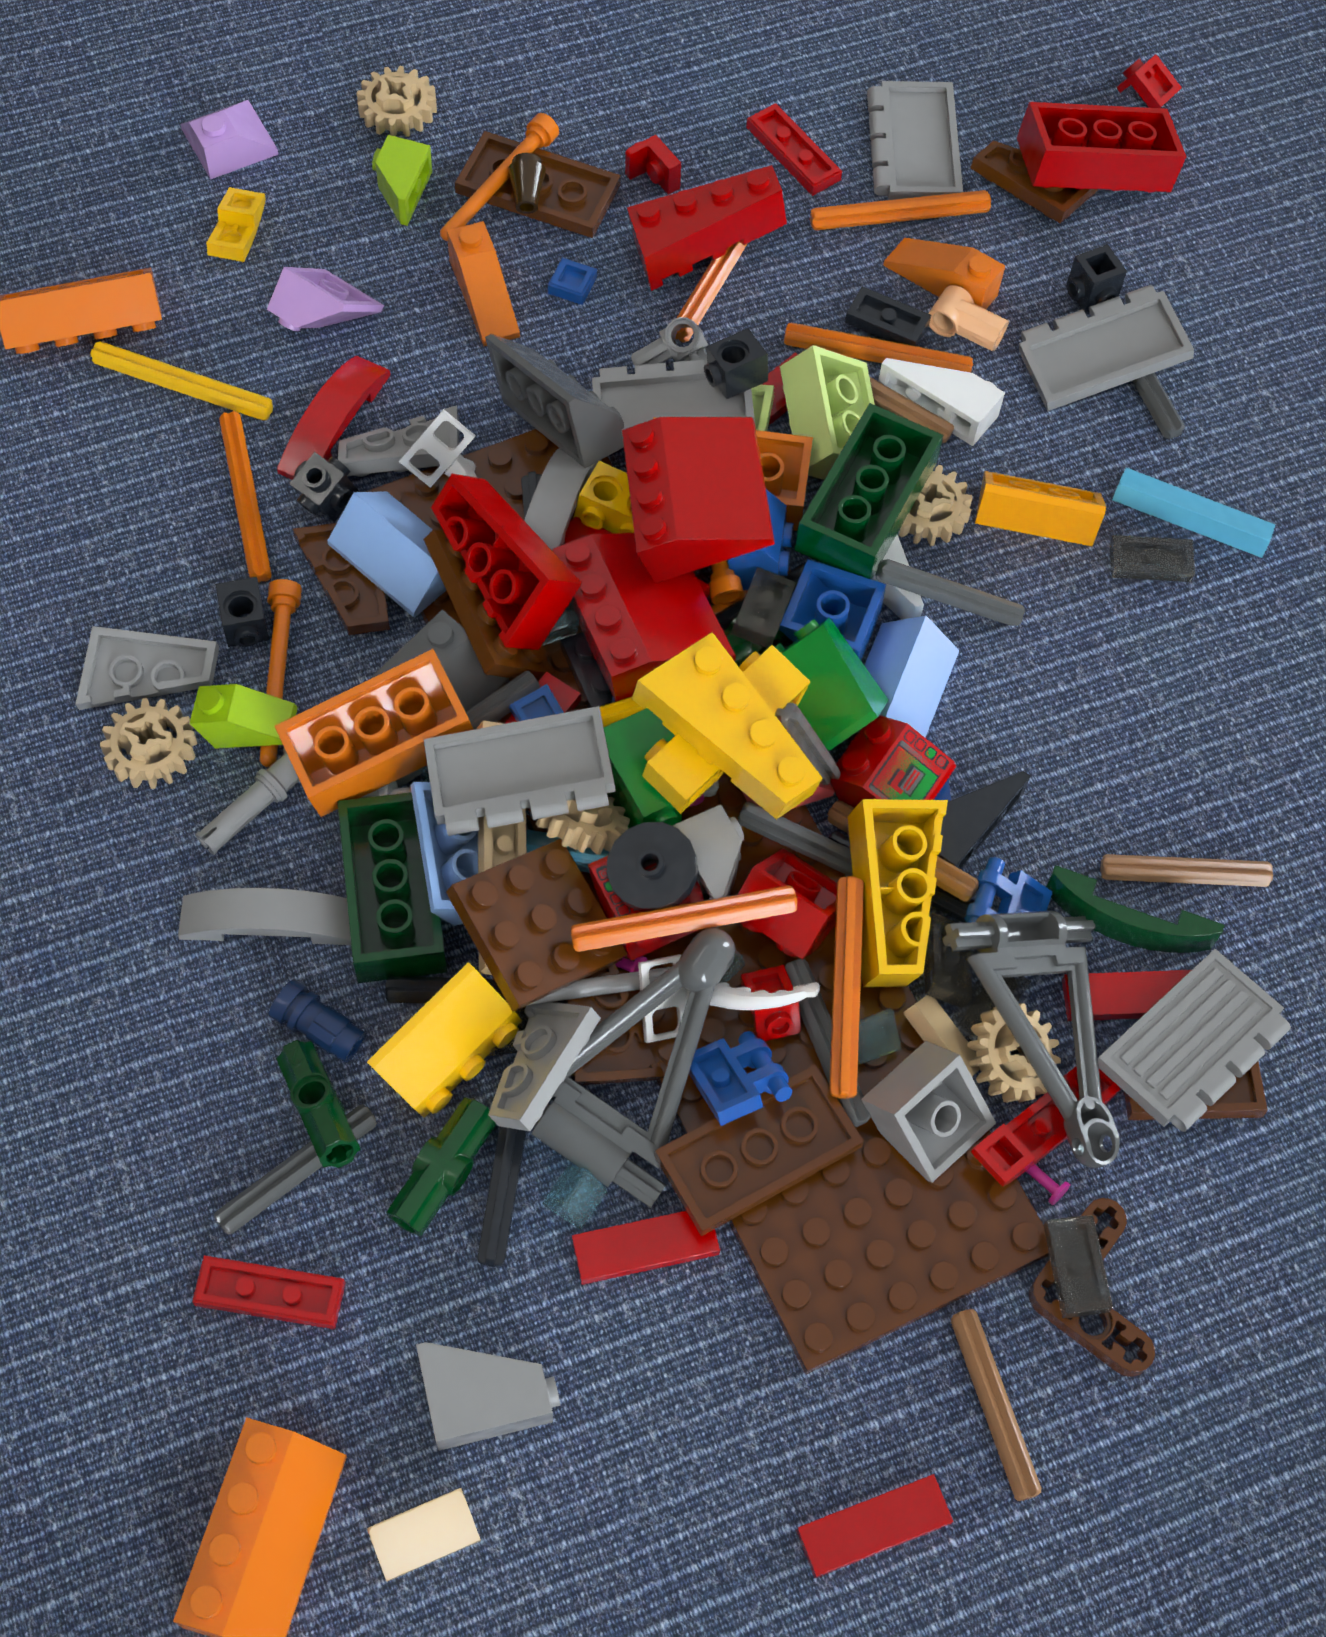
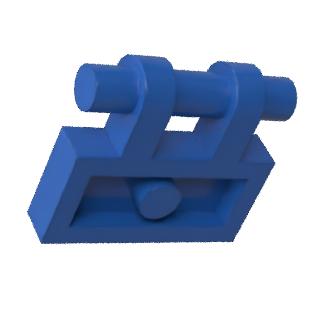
[964,857,1052,923]
[689,1031,792,1126]

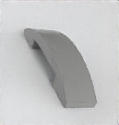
[524,448,597,550]
[178,888,351,945]

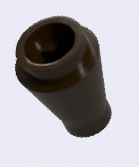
[508,153,546,214]

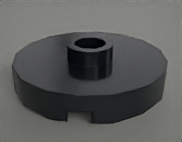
[607,822,698,912]

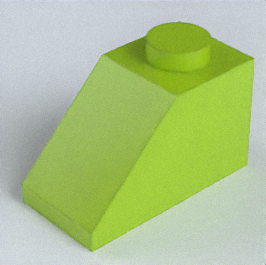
[372,135,432,226]
[189,684,298,749]

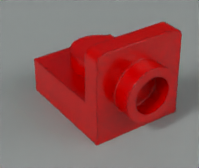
[1116,54,1182,108]
[625,135,681,195]
[740,965,801,1041]

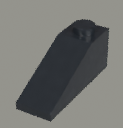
[937,771,1030,869]

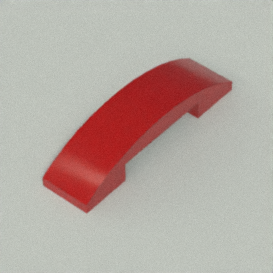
[277,356,391,480]
[970,1066,1121,1187]

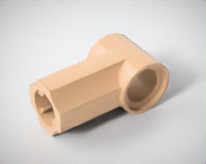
[928,285,1009,351]

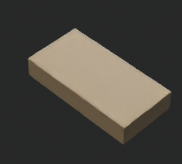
[904,992,980,1076]

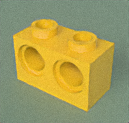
[574,461,634,533]

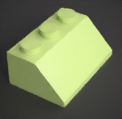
[780,345,875,480]

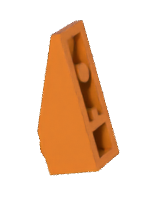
[447,221,520,347]
[883,238,1005,309]

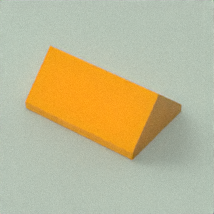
[975,471,1106,547]

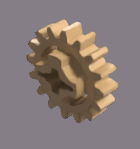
[357,66,437,137]
[899,465,972,546]
[100,698,197,789]
[536,797,630,855]
[967,1003,1061,1103]

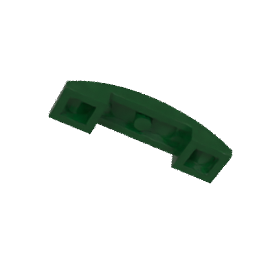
[1046,865,1224,953]

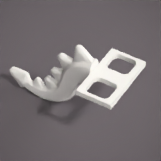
[399,409,478,488]
[638,954,820,1043]

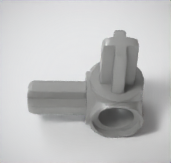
[631,317,708,365]

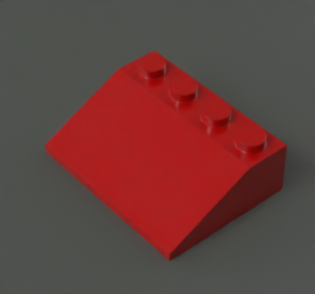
[622,417,775,584]
[552,533,736,702]

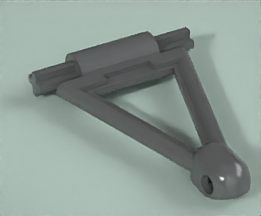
[943,911,1120,1168]
[531,928,735,1208]

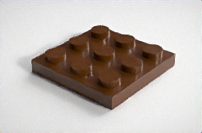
[446,839,628,1012]

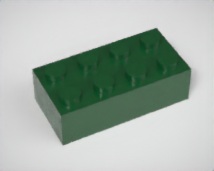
[795,403,944,579]
[337,792,447,984]

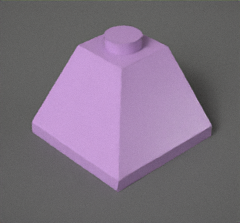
[181,100,278,179]
[267,267,384,331]

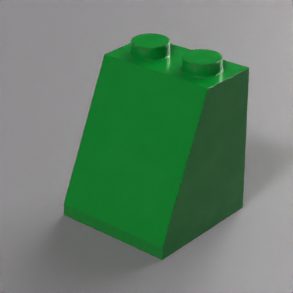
[774,617,889,751]
[603,708,682,828]

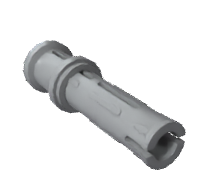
[195,748,300,855]

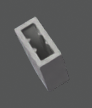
[416,1342,560,1451]

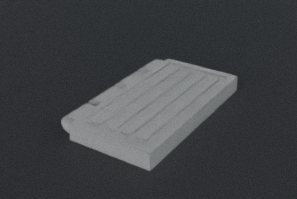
[867,81,963,200]
[1019,284,1194,411]
[592,359,755,430]
[424,706,615,836]
[1098,949,1291,1132]

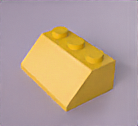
[367,962,522,1118]

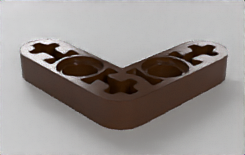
[1029,1198,1155,1377]

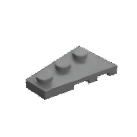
[338,405,460,477]
[75,626,220,710]
[488,1002,601,1132]

